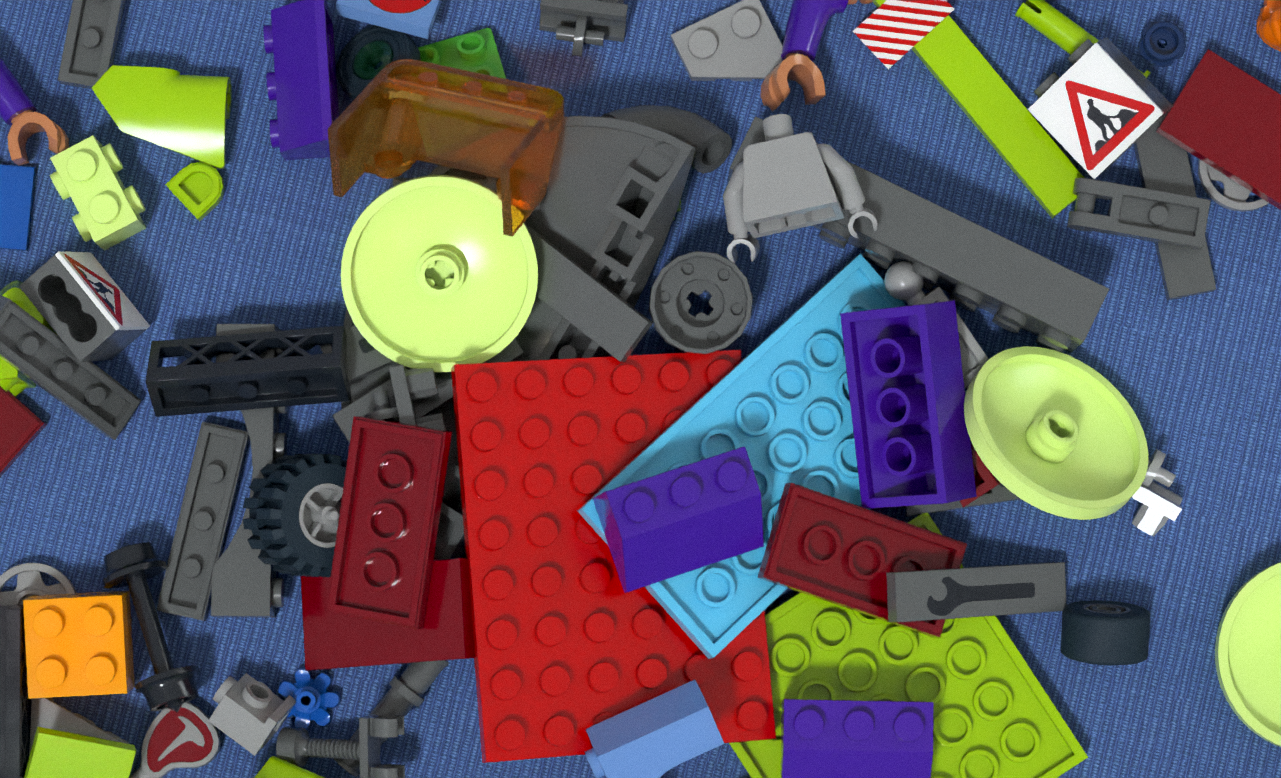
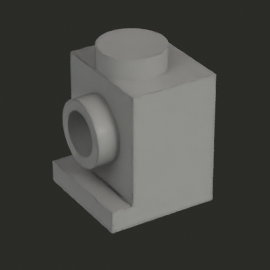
[208,673,296,756]

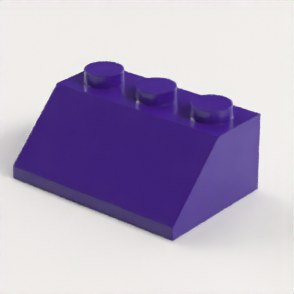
[263,0,342,161]
[593,446,764,593]
[781,699,934,778]

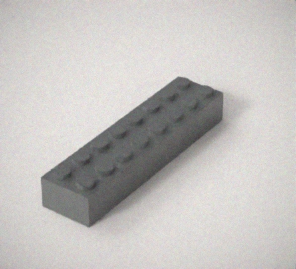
[727,116,1109,353]

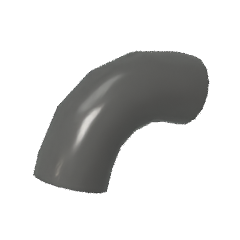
[601,105,732,174]

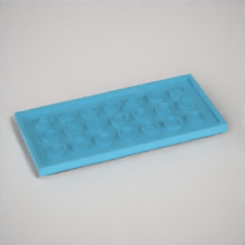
[577,254,967,659]

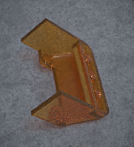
[328,59,565,237]

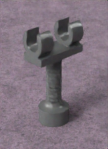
[276,714,405,778]

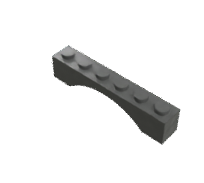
[211,324,288,618]

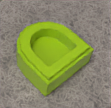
[165,162,225,222]

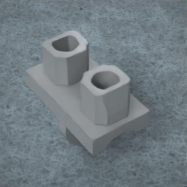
[1114,449,1182,536]

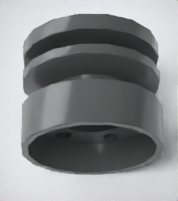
[649,251,753,354]

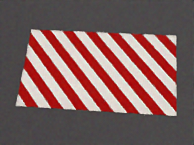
[853,0,954,69]

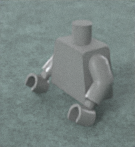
[723,114,878,263]

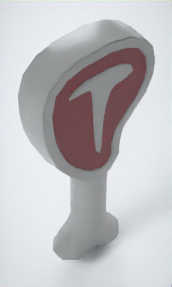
[129,702,221,778]

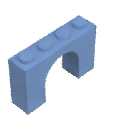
[585,680,724,778]

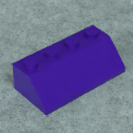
[840,300,977,509]

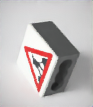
[1028,37,1173,179]
[19,251,150,362]

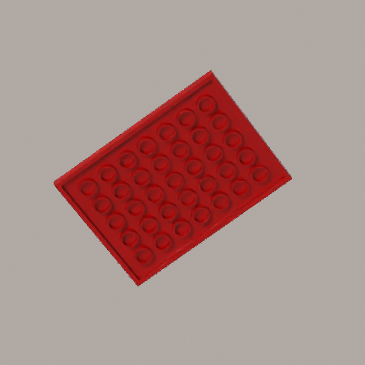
[451,350,776,763]

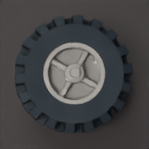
[243,454,347,577]

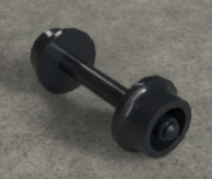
[103,542,200,712]

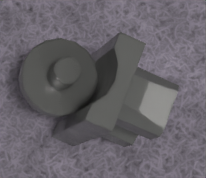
[539,0,628,57]
[363,364,447,431]

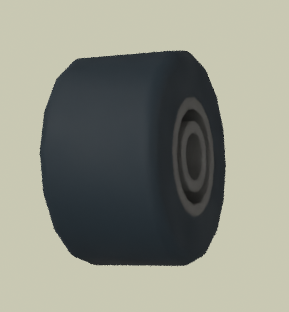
[1061,600,1150,665]

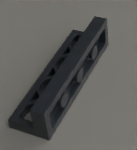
[146,325,350,417]
[0,605,31,778]

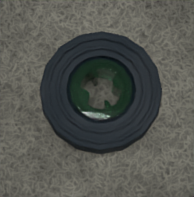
[336,25,421,108]

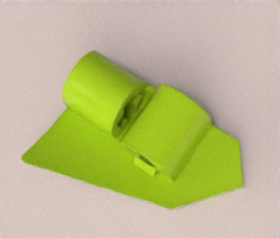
[92,65,232,169]

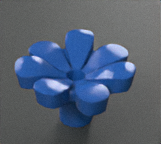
[277,667,341,731]

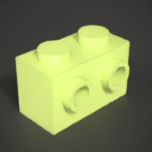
[50,135,146,251]

